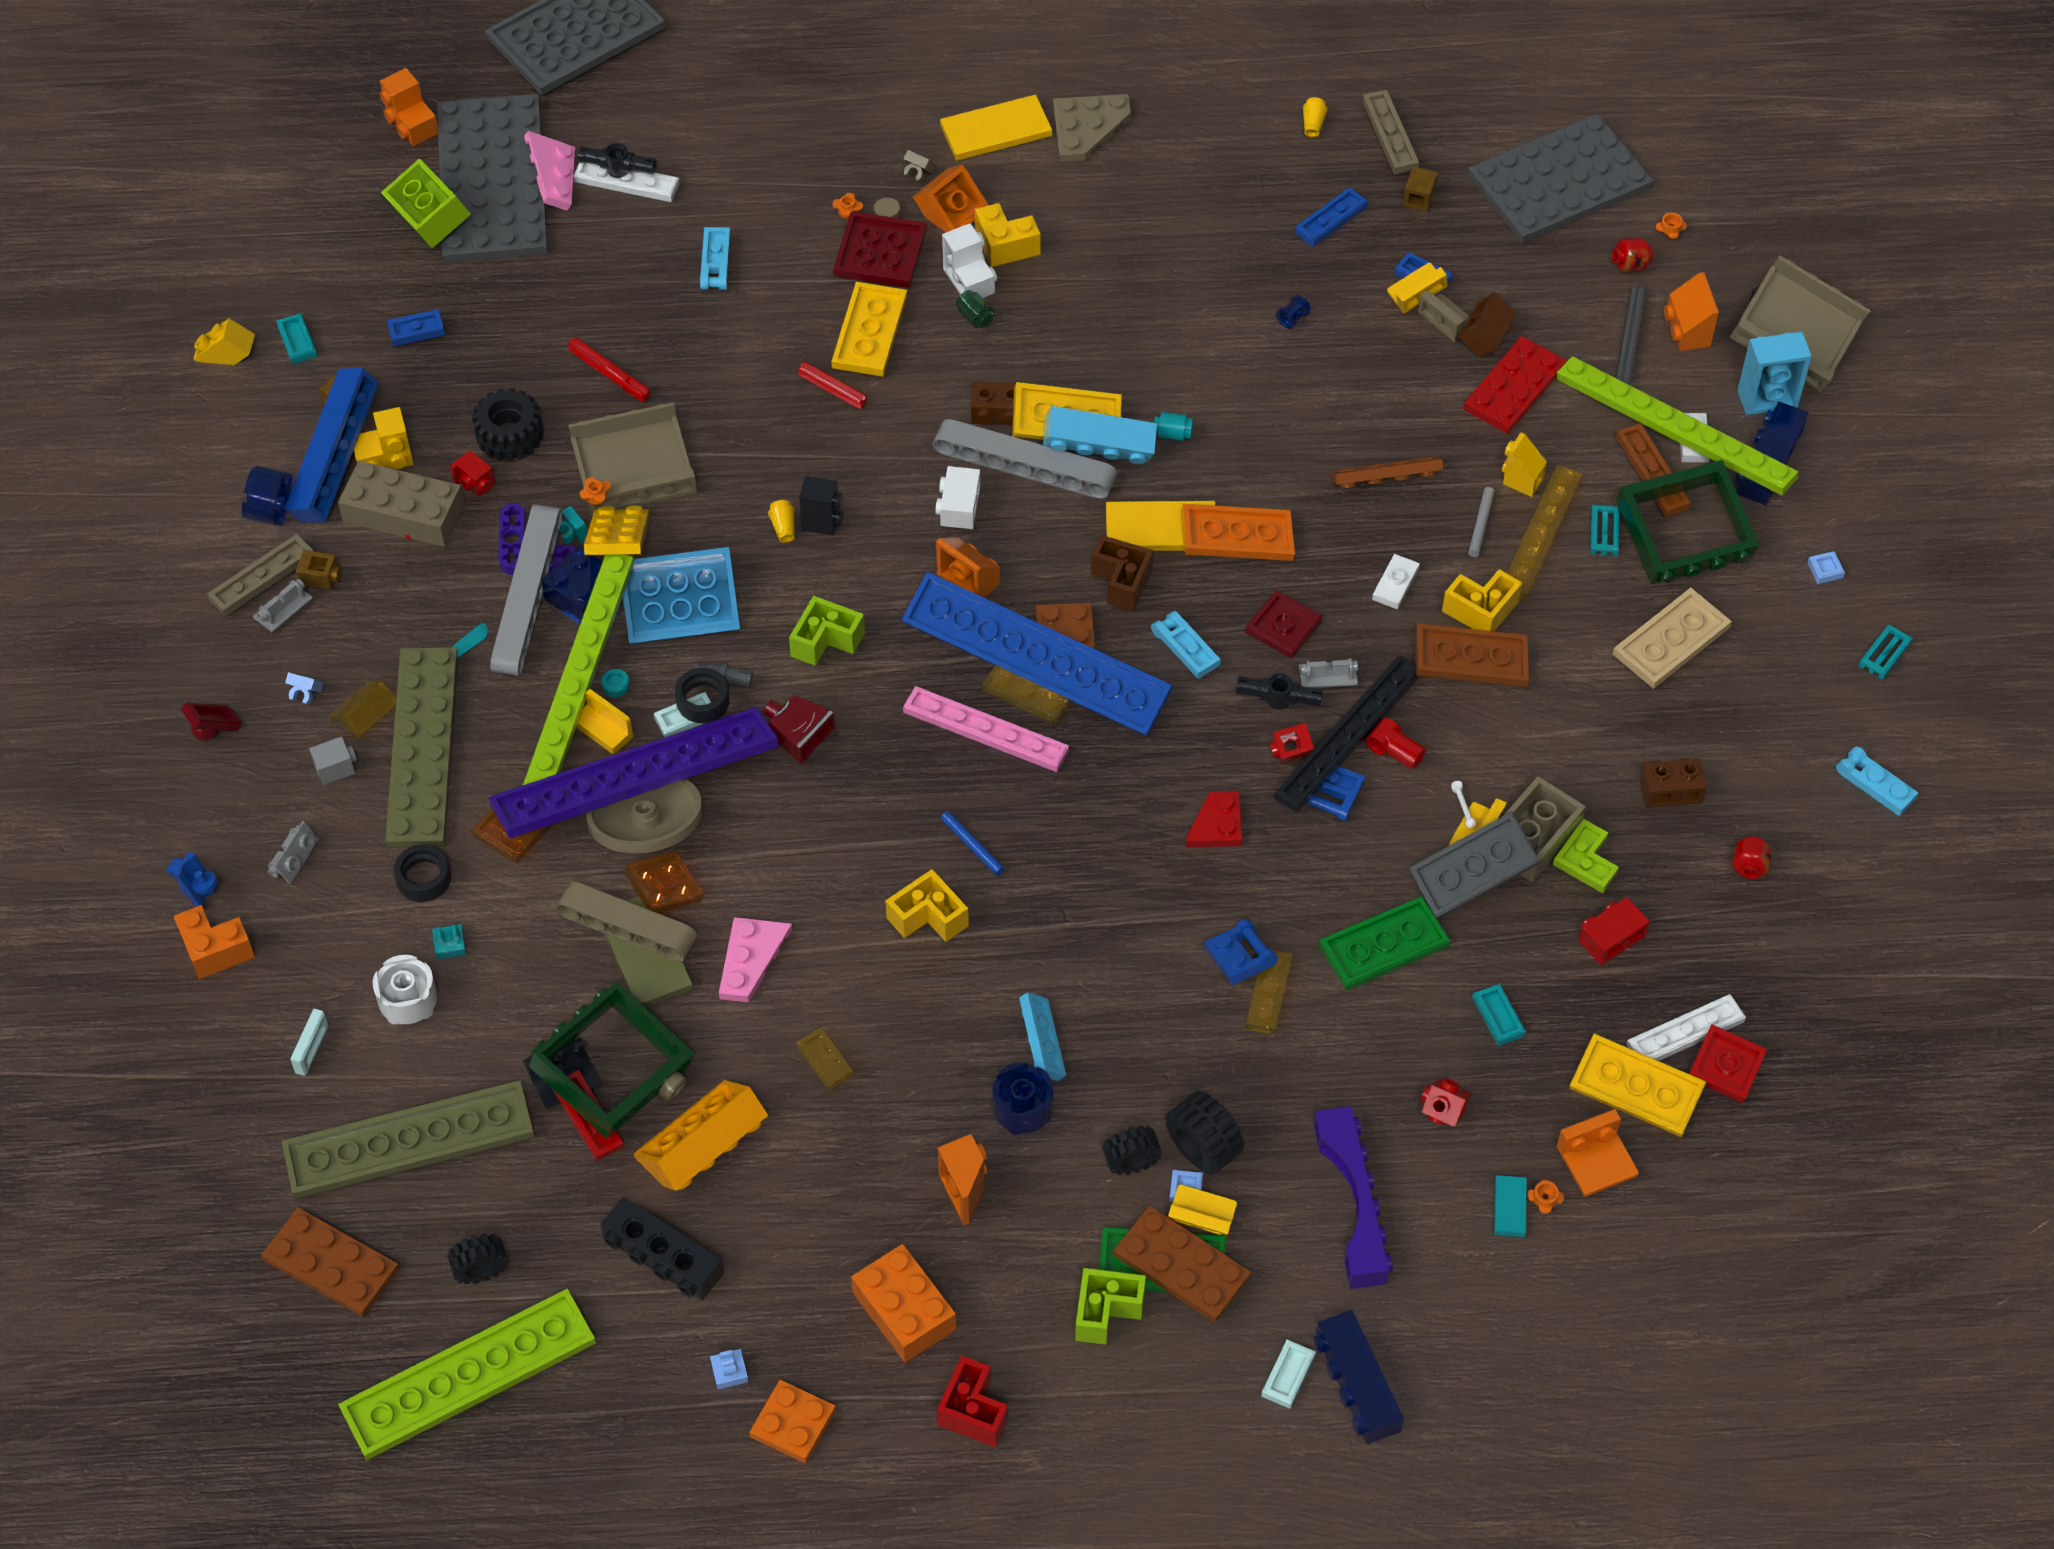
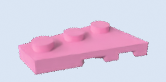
[719,917,792,1002]

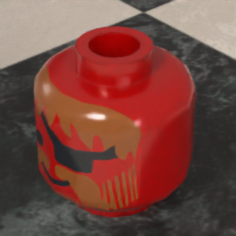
[1612,237,1653,273]
[1732,836,1772,879]

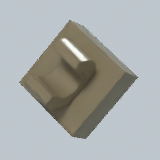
[903,150,937,183]

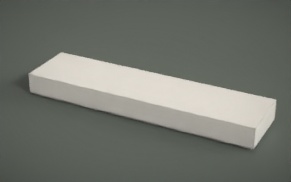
[573,163,680,202]
[1627,994,1746,1061]

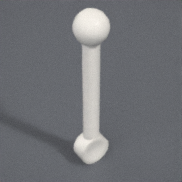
[1451,781,1476,829]

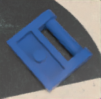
[1306,767,1365,822]
[1204,919,1278,985]

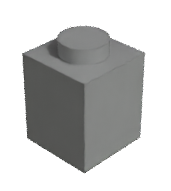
[309,736,357,785]

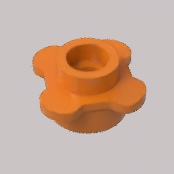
[832,193,863,219]
[1656,212,1687,239]
[579,477,611,505]
[1527,1180,1564,1214]

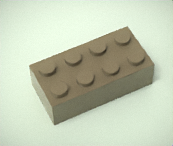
[338,461,465,547]

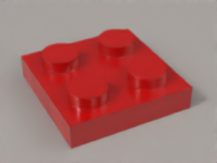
[1689,1024,1767,1103]

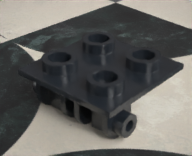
[523,1037,602,1109]

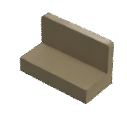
[1418,290,1470,343]

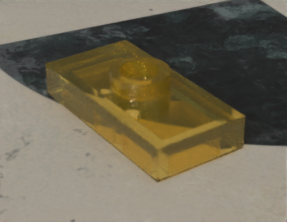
[796,1028,853,1091]

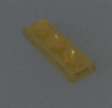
[982,665,1070,725]
[1246,950,1293,1035]

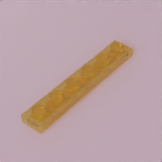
[1507,464,1582,600]

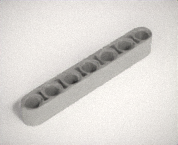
[932,419,1117,499]
[490,504,562,676]

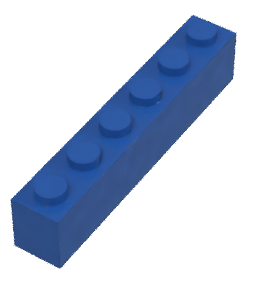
[284,368,379,523]

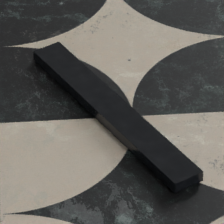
[1274,655,1420,813]

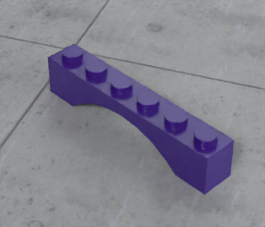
[1314,1106,1393,1289]

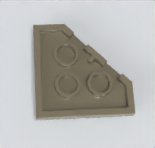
[1053,94,1131,162]

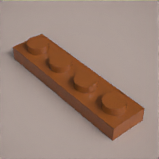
[1615,423,1691,517]
[1331,456,1443,488]

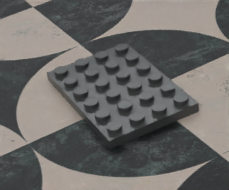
[485,0,666,96]
[1467,114,1654,243]

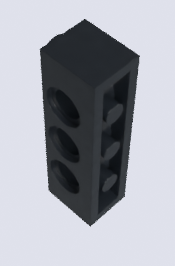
[600,1197,724,1301]

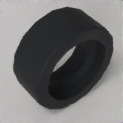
[675,668,730,723]
[393,844,451,902]

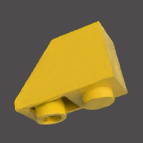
[193,318,255,365]
[1502,432,1547,497]

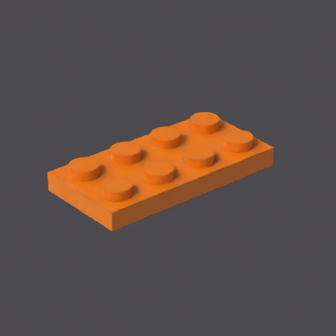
[1181,504,1295,561]

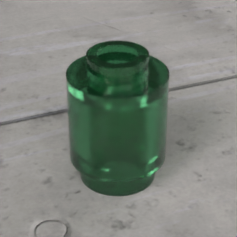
[956,290,994,328]

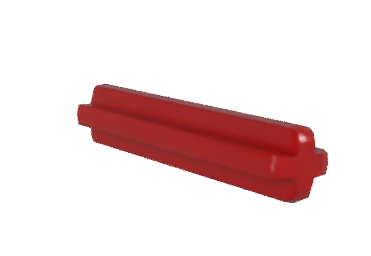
[798,362,867,409]

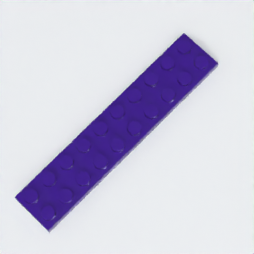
[489,707,779,839]

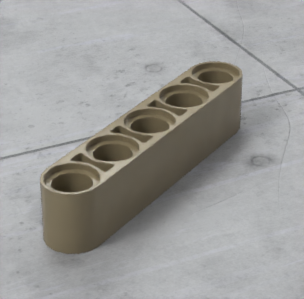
[556,882,698,962]

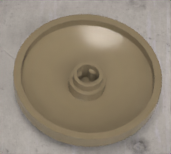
[586,779,703,853]

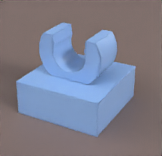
[285,672,324,704]
[710,1349,748,1390]

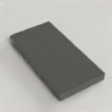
[1409,811,1540,920]

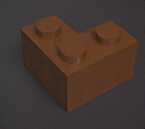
[1091,535,1153,612]

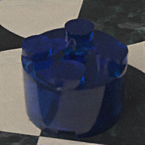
[242,465,293,526]
[992,1062,1053,1135]

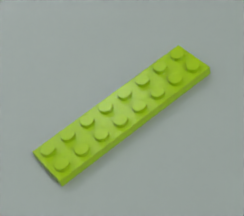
[338,1289,596,1461]

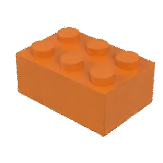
[851,1244,957,1363]

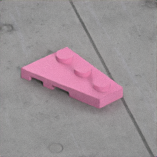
[524,131,575,211]

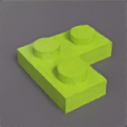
[1553,819,1619,893]

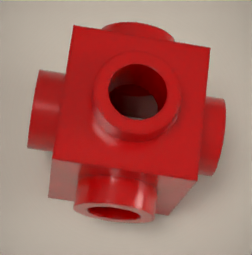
[1421,1078,1472,1127]

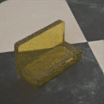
[329,680,396,738]

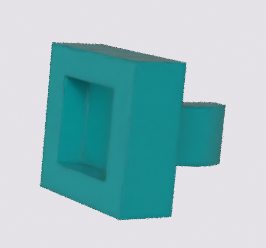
[558,506,588,544]
[432,924,466,960]

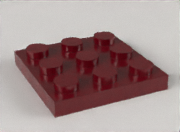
[833,211,927,288]

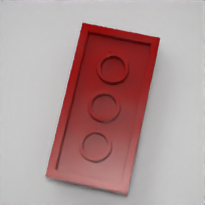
[1463,336,1567,434]

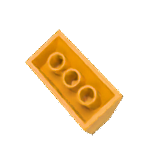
[633,1080,768,1191]

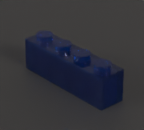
[1734,401,1809,506]
[1313,1310,1404,1444]

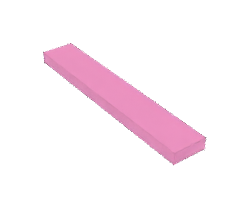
[903,686,1069,772]

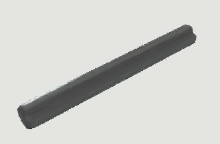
[1616,285,1646,385]

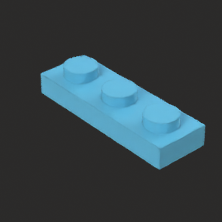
[1019,992,1066,1081]

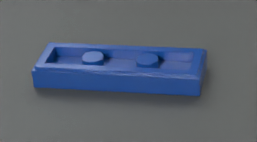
[1295,187,1368,247]

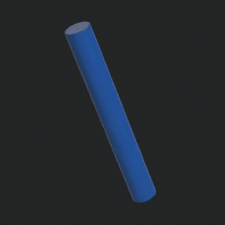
[941,811,1005,876]

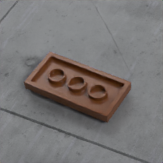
[1415,623,1529,687]
[1113,1205,1251,1323]
[261,1207,400,1318]

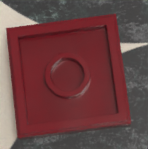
[1245,590,1323,659]

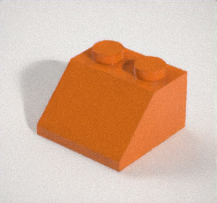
[912,164,989,232]
[1664,272,1719,351]
[936,538,1000,598]
[937,1134,988,1226]

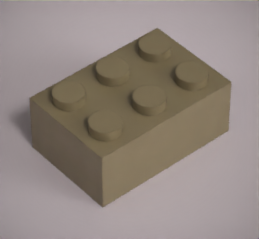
[1503,776,1586,882]

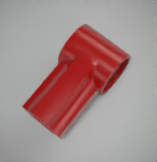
[1365,718,1427,769]

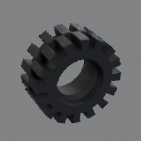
[1102,1126,1162,1175]
[447,1233,508,1284]

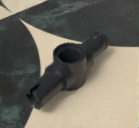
[578,143,657,178]
[1236,673,1323,710]

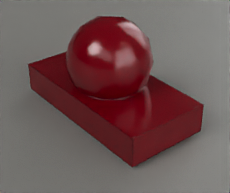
[181,702,242,741]

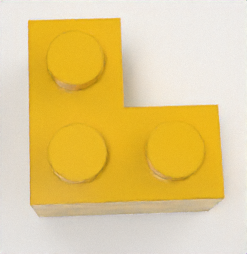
[975,203,1041,267]
[354,407,414,469]
[1442,569,1522,631]
[885,869,969,942]

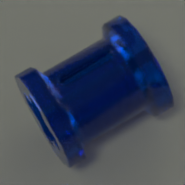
[1276,295,1311,329]

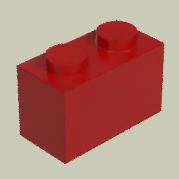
[1578,897,1650,966]

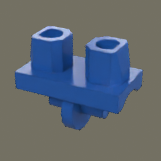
[166,852,218,907]

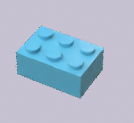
[1737,332,1812,415]

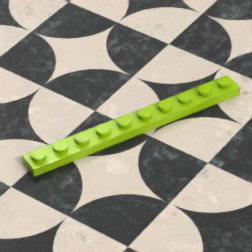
[1557,356,1798,496]
[523,554,635,785]

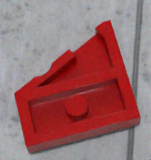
[1186,791,1242,848]

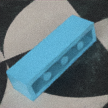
[1043,406,1157,464]

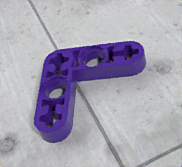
[498,503,580,575]

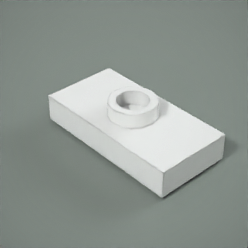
[1372,554,1420,609]

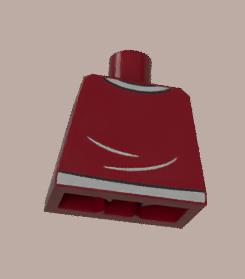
[764,696,835,764]

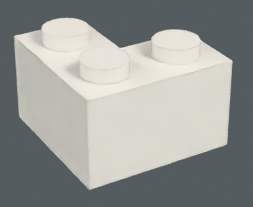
[942,223,997,304]

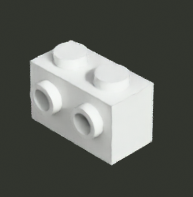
[936,466,981,529]

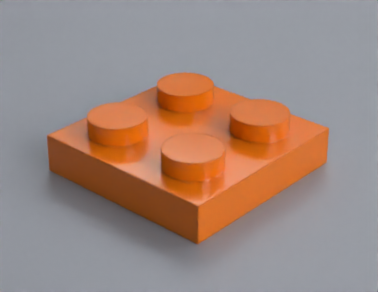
[749,1380,836,1464]

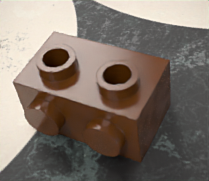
[1458,292,1517,357]
[971,382,1016,426]
[1640,758,1707,808]

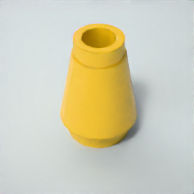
[1303,97,1328,137]
[768,500,795,543]

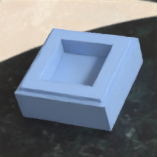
[1807,551,1845,584]
[1169,1170,1203,1202]

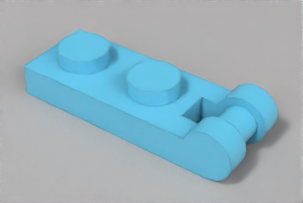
[700,227,731,290]
[1151,611,1221,679]
[1836,746,1918,817]

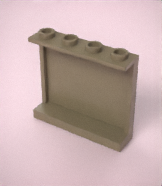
[1730,255,1871,393]
[568,402,697,516]

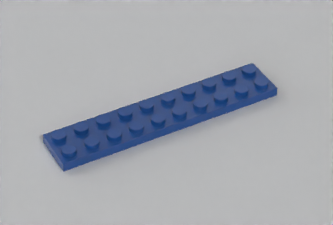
[901,572,1173,738]

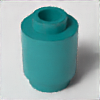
[1154,411,1193,441]

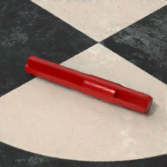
[568,337,651,402]

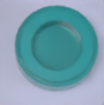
[601,669,630,697]

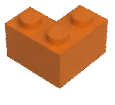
[380,68,438,147]
[174,905,255,980]

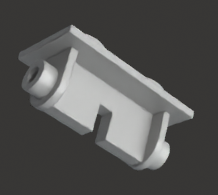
[253,579,313,633]
[1299,658,1358,688]
[268,821,319,884]

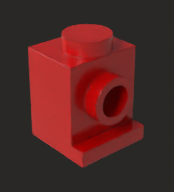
[450,450,495,497]
[1269,722,1314,764]

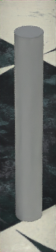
[1468,487,1495,557]

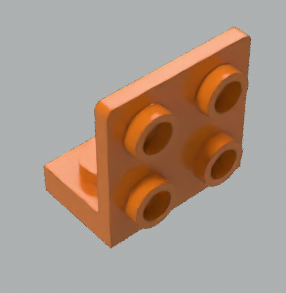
[1556,1109,1639,1197]

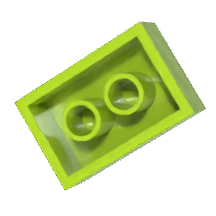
[381,158,471,248]

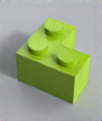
[789,596,865,666]
[1075,1268,1146,1345]

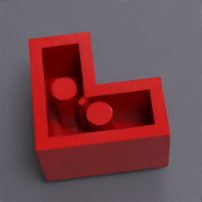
[936,1355,1008,1448]

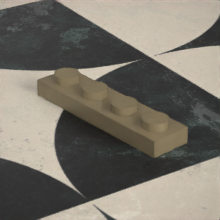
[1362,90,1419,175]
[207,534,313,617]

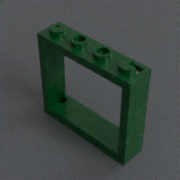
[1616,460,1759,585]
[529,982,695,1139]

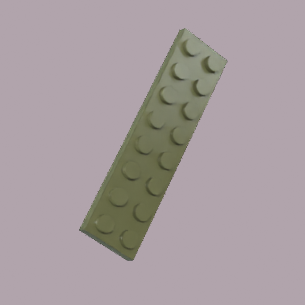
[385,647,458,848]
[281,1080,534,1199]

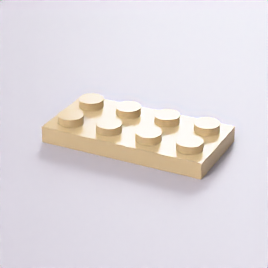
[1613,588,1732,689]

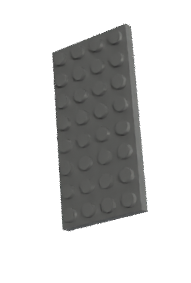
[437,94,548,262]

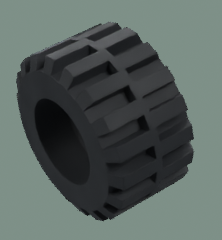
[472,388,543,461]
[1165,1091,1244,1174]

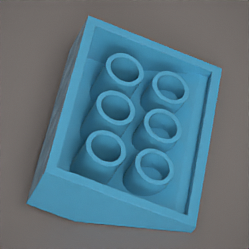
[623,547,740,644]

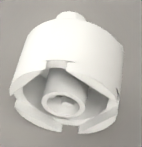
[373,955,438,1024]

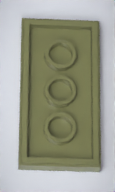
[605,891,693,1007]

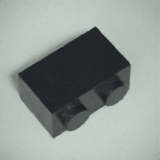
[799,476,844,536]

